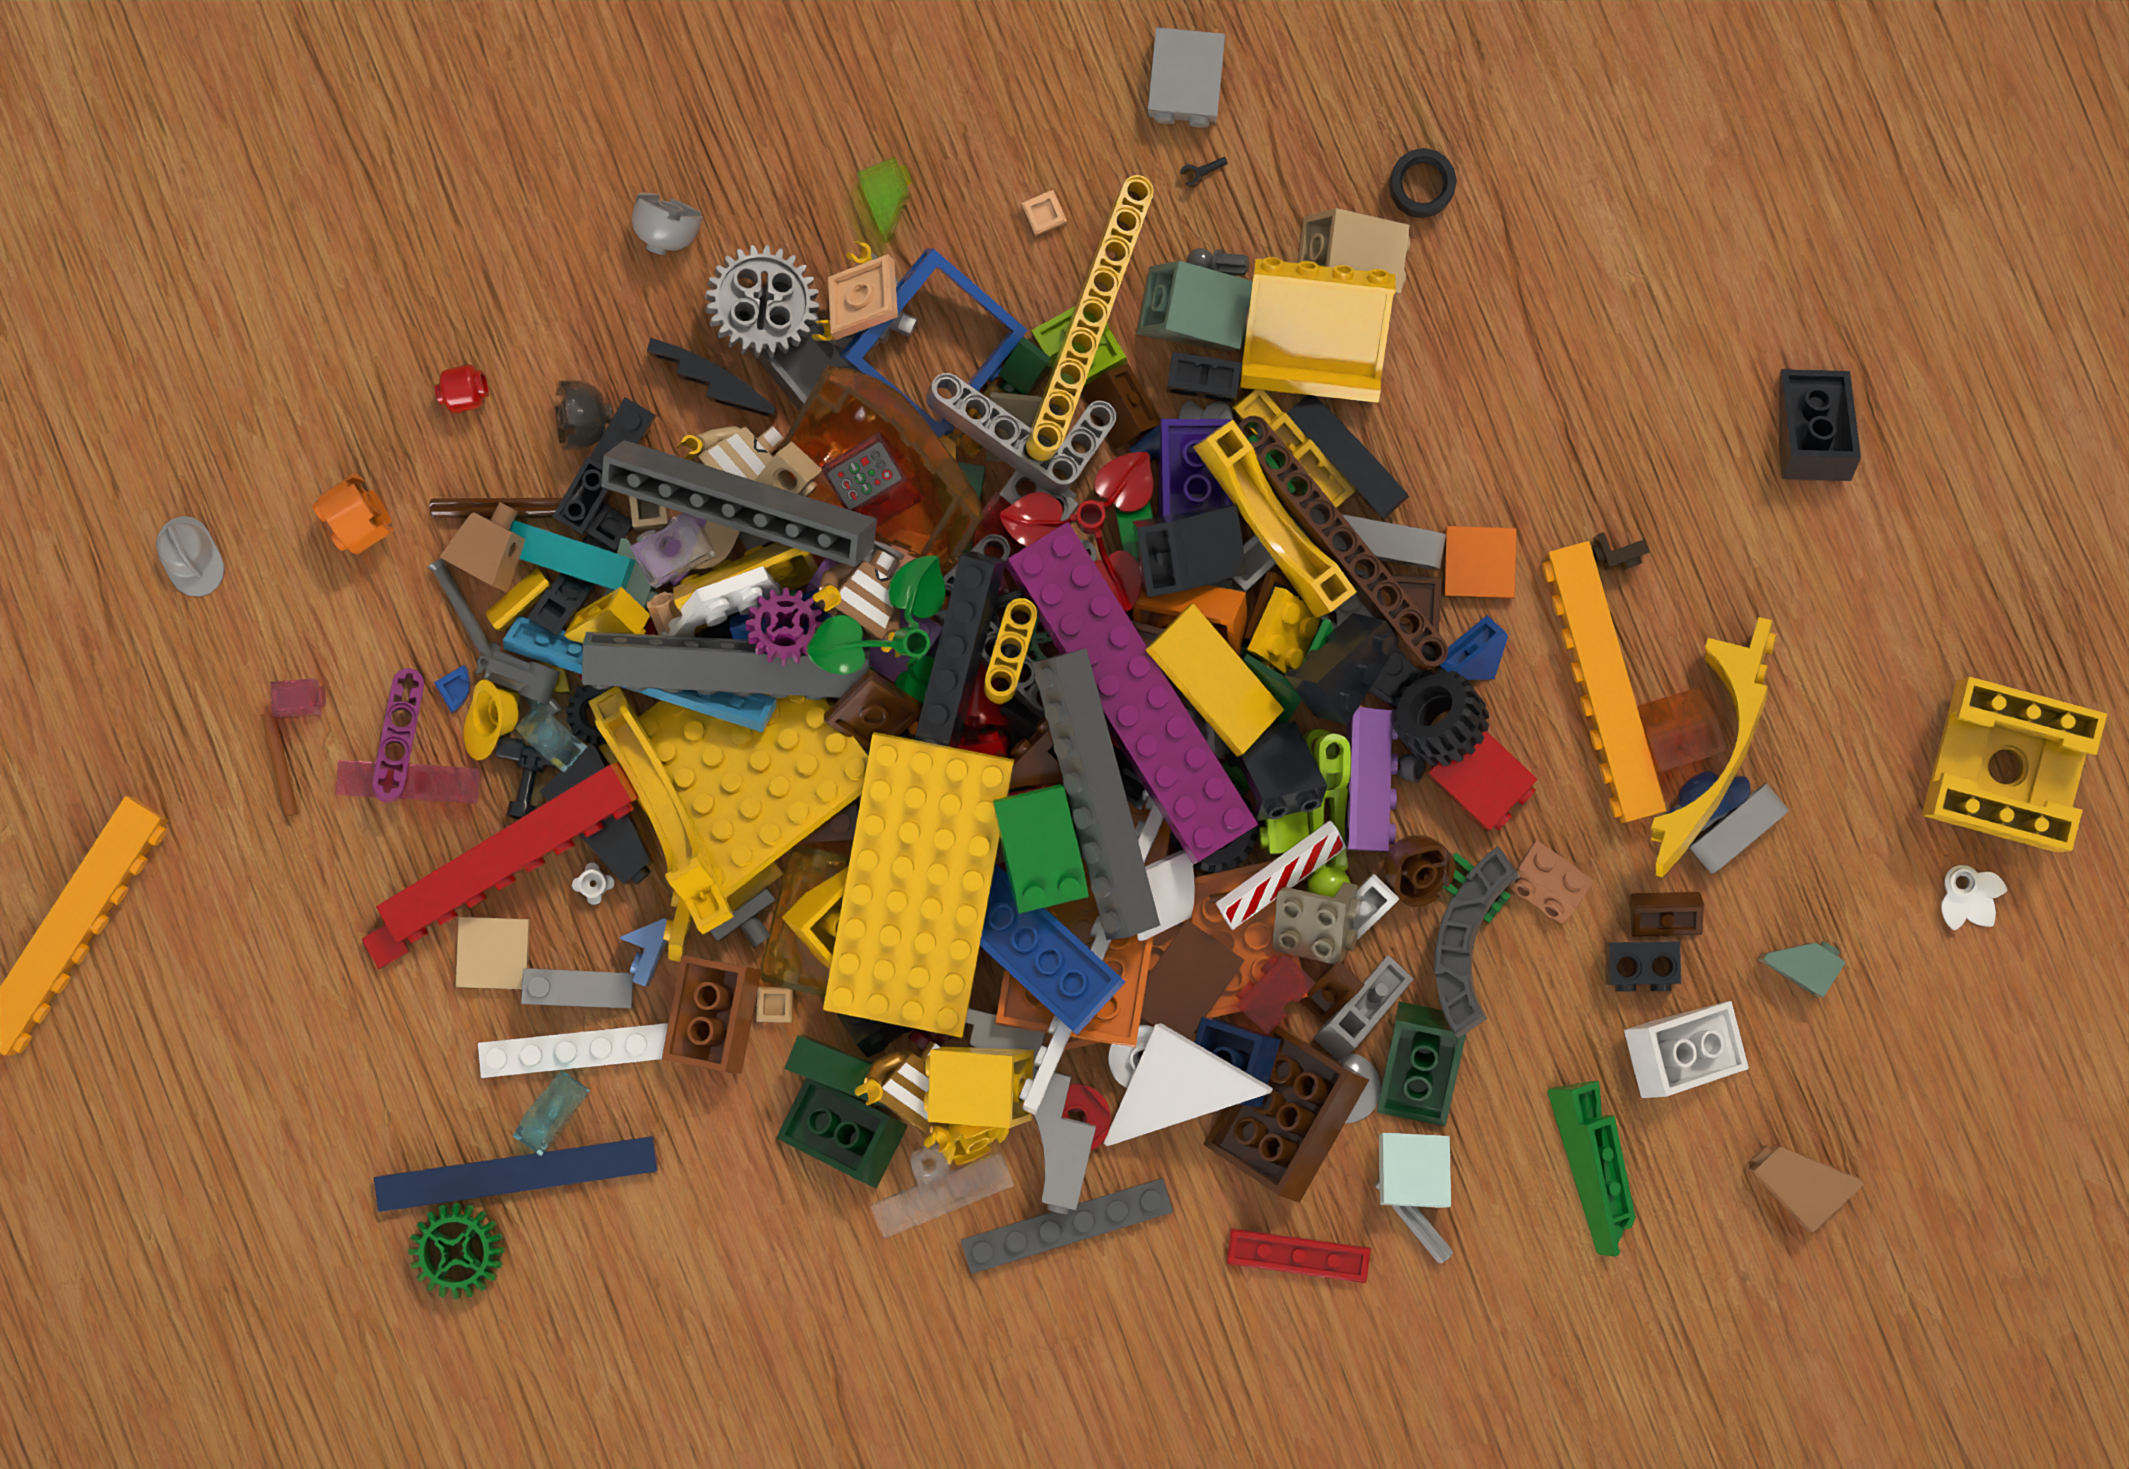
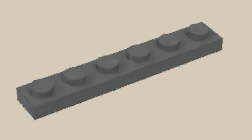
[961,1178,1173,1274]

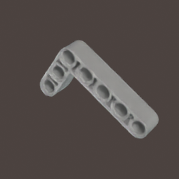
[926,373,1116,495]

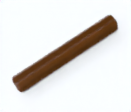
[429,498,563,518]

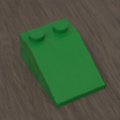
[993,784,1089,914]

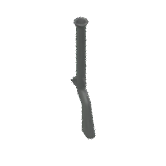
[427,559,564,723]

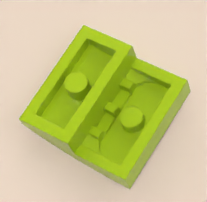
[1031,306,1128,387]

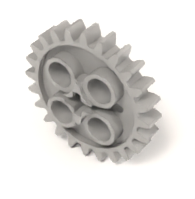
[705,245,819,358]

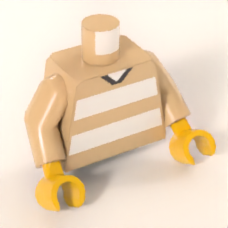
[677,425,786,480]

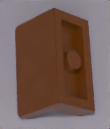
[1082,364,1161,449]

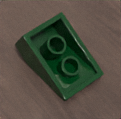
[1377,1001,1466,1126]
[776,1077,908,1189]

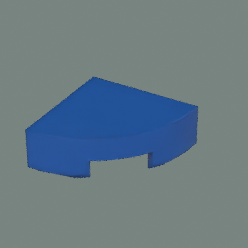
[434,665,471,713]

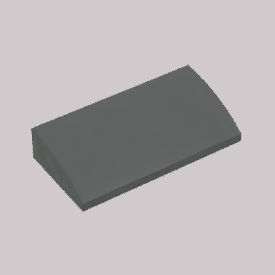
[735,282,869,428]

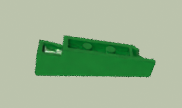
[1547,1081,1636,1257]

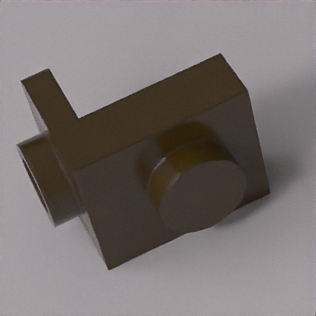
[1591,532,1649,570]

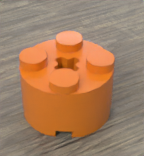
[312,473,394,555]

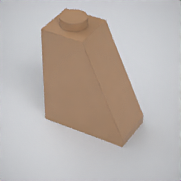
[1748,1145,1864,1233]

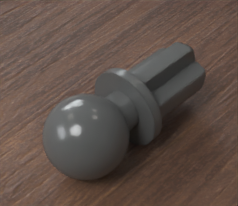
[1187,248,1250,276]

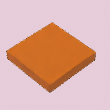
[1444,526,1516,599]

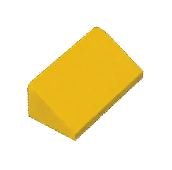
[486,568,552,632]

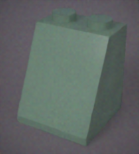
[1136,261,1252,352]

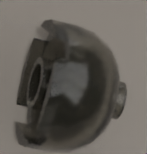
[555,380,612,450]

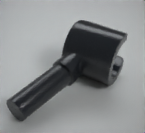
[1180,156,1228,187]

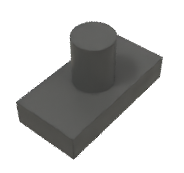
[710,889,777,948]

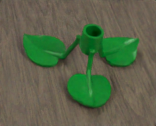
[807,555,946,704]

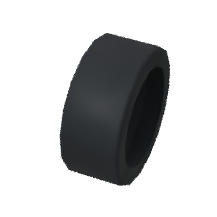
[1389,148,1457,218]

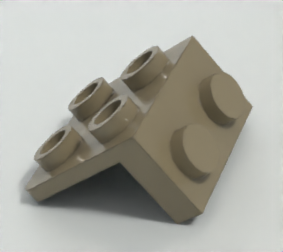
[1273,882,1361,964]

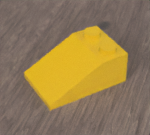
[782,866,849,969]

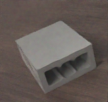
[1147,27,1225,127]

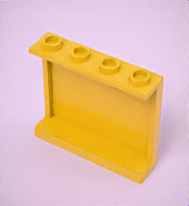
[1240,257,1396,403]

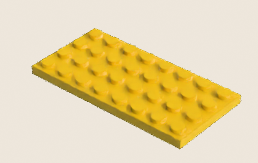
[823,732,1015,1038]

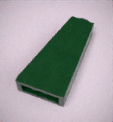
[784,1034,890,1110]

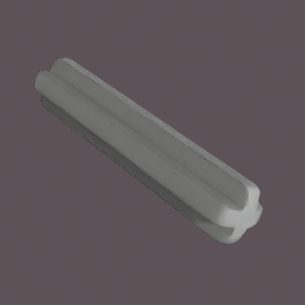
[1375,1179,1453,1264]

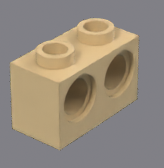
[754,442,823,497]

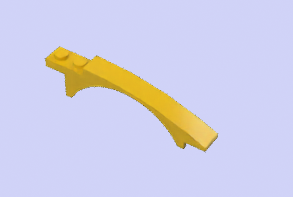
[1651,617,1777,878]
[588,686,734,934]

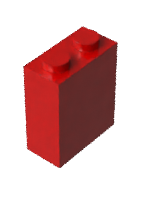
[1425,731,1538,832]

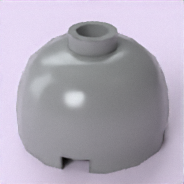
[632,192,703,255]

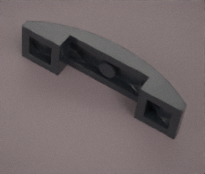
[528,504,633,637]

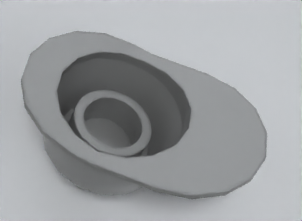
[156,516,224,597]

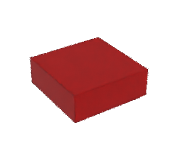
[361,925,411,969]

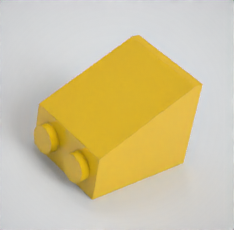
[924,1047,1034,1128]

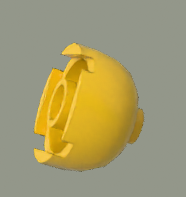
[938,1123,1009,1165]

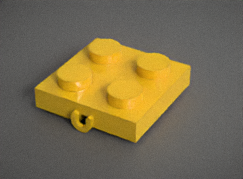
[1247,587,1321,678]

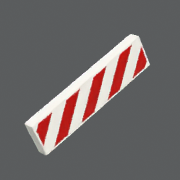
[1216,821,1347,930]

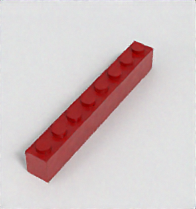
[376,762,639,944]

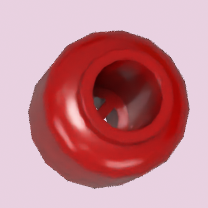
[434,364,489,413]

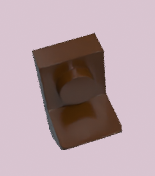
[1298,961,1364,1023]

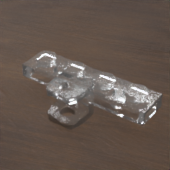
[870,1143,1014,1239]

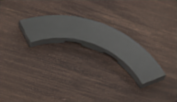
[1434,846,1520,1039]

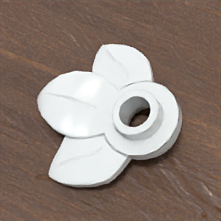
[1941,865,2007,930]

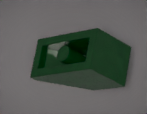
[998,336,1052,396]

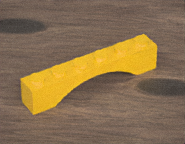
[1193,420,1357,618]

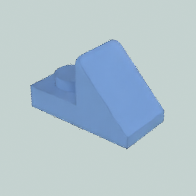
[619,918,671,986]

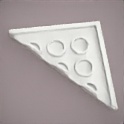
[1103,1023,1273,1146]

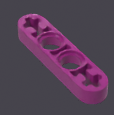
[372,668,424,803]

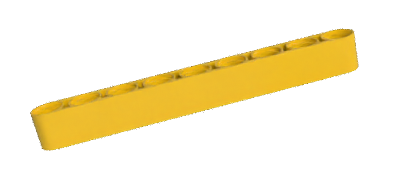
[1026,175,1154,461]

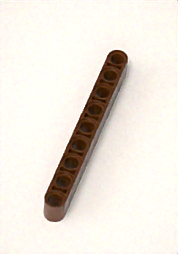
[1237,416,1448,671]

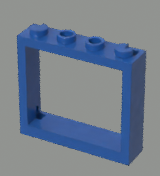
[839,248,1028,438]

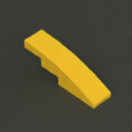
[1232,389,1355,508]

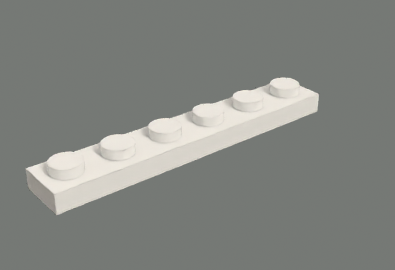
[478,1023,668,1078]

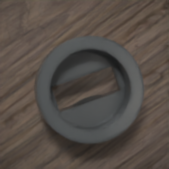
[1397,753,1425,783]

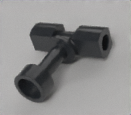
[496,736,571,819]

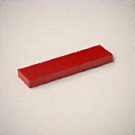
[1226,1228,1371,1283]

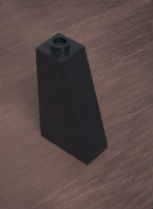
[540,744,654,885]

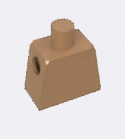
[440,502,525,592]

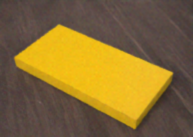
[1145,603,1284,757]

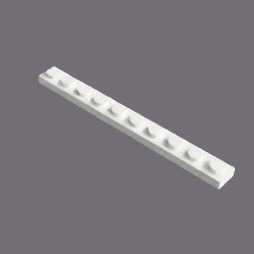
[1019,796,1164,1115]

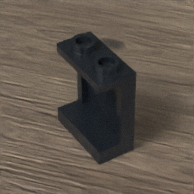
[1224,721,1327,821]

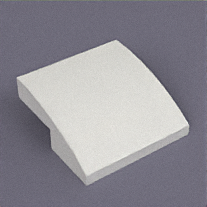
[1137,850,1195,941]

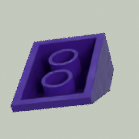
[1158,419,1233,517]

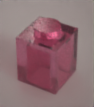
[270,679,326,719]

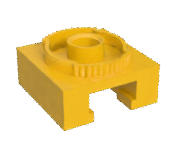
[1921,676,2107,853]

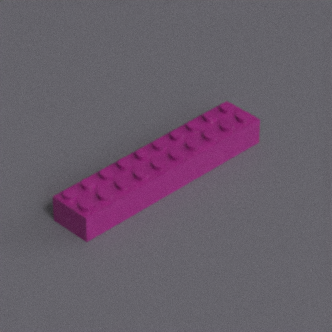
[1005,522,1258,864]

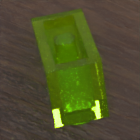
[856,157,913,243]

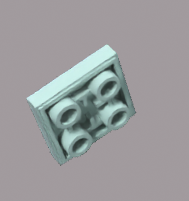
[1379,1133,1451,1208]

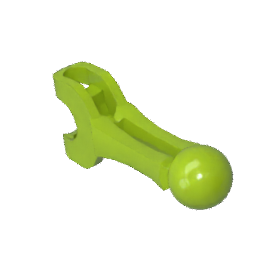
[1303,728,1351,898]

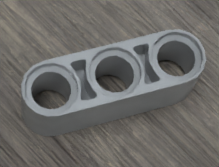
[1689,783,1789,874]

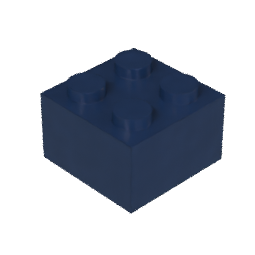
[1194,1017,1281,1107]

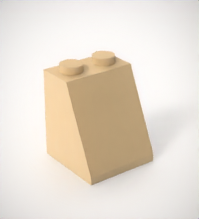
[1298,208,1410,295]

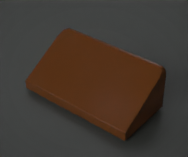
[1630,892,1704,937]

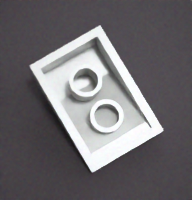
[1624,1001,1749,1098]

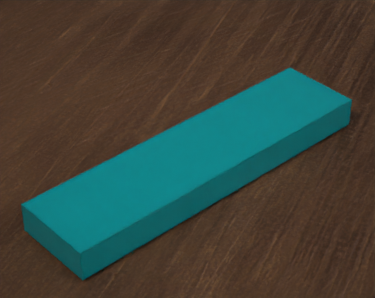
[509,520,636,590]

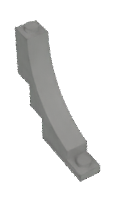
[965,1008,1096,1214]

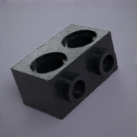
[1166,352,1242,403]
[1605,941,1681,992]

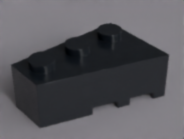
[1285,613,1400,725]

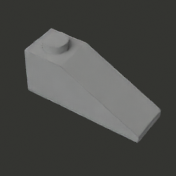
[1313,955,1414,1061]
[521,968,634,1008]

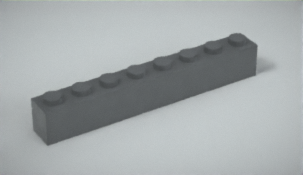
[601,440,877,567]
[582,632,870,700]
[1032,648,1161,940]

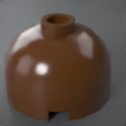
[1383,835,1455,907]

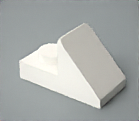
[1353,874,1399,940]

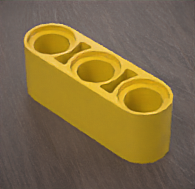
[984,598,1037,704]

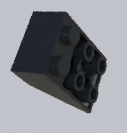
[1132,504,1247,597]

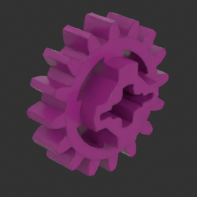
[746,588,822,666]

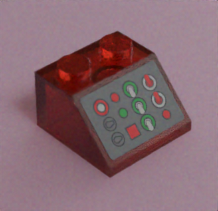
[821,432,926,528]

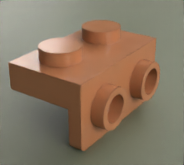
[1508,840,1594,923]

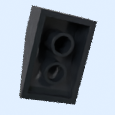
[1779,369,1861,481]

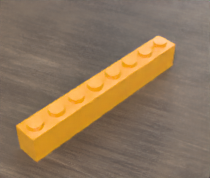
[1542,541,1667,823]
[0,796,168,1056]

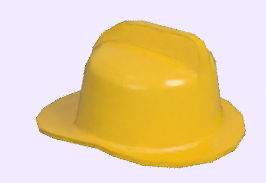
[463,680,520,760]

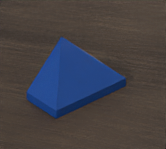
[1438,615,1508,680]

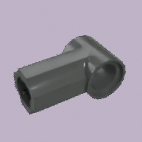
[484,650,560,705]

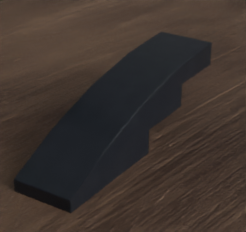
[647,337,778,419]
[1286,395,1409,520]

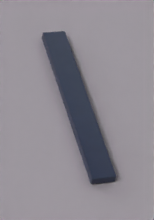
[374,1136,658,1212]

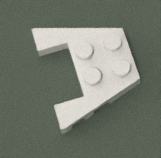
[660,566,784,637]

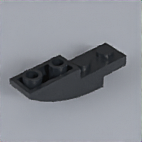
[552,397,657,534]

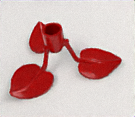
[1000,452,1153,612]

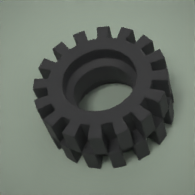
[566,685,629,746]

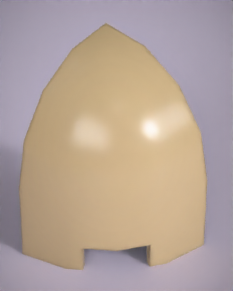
[687,520,740,569]

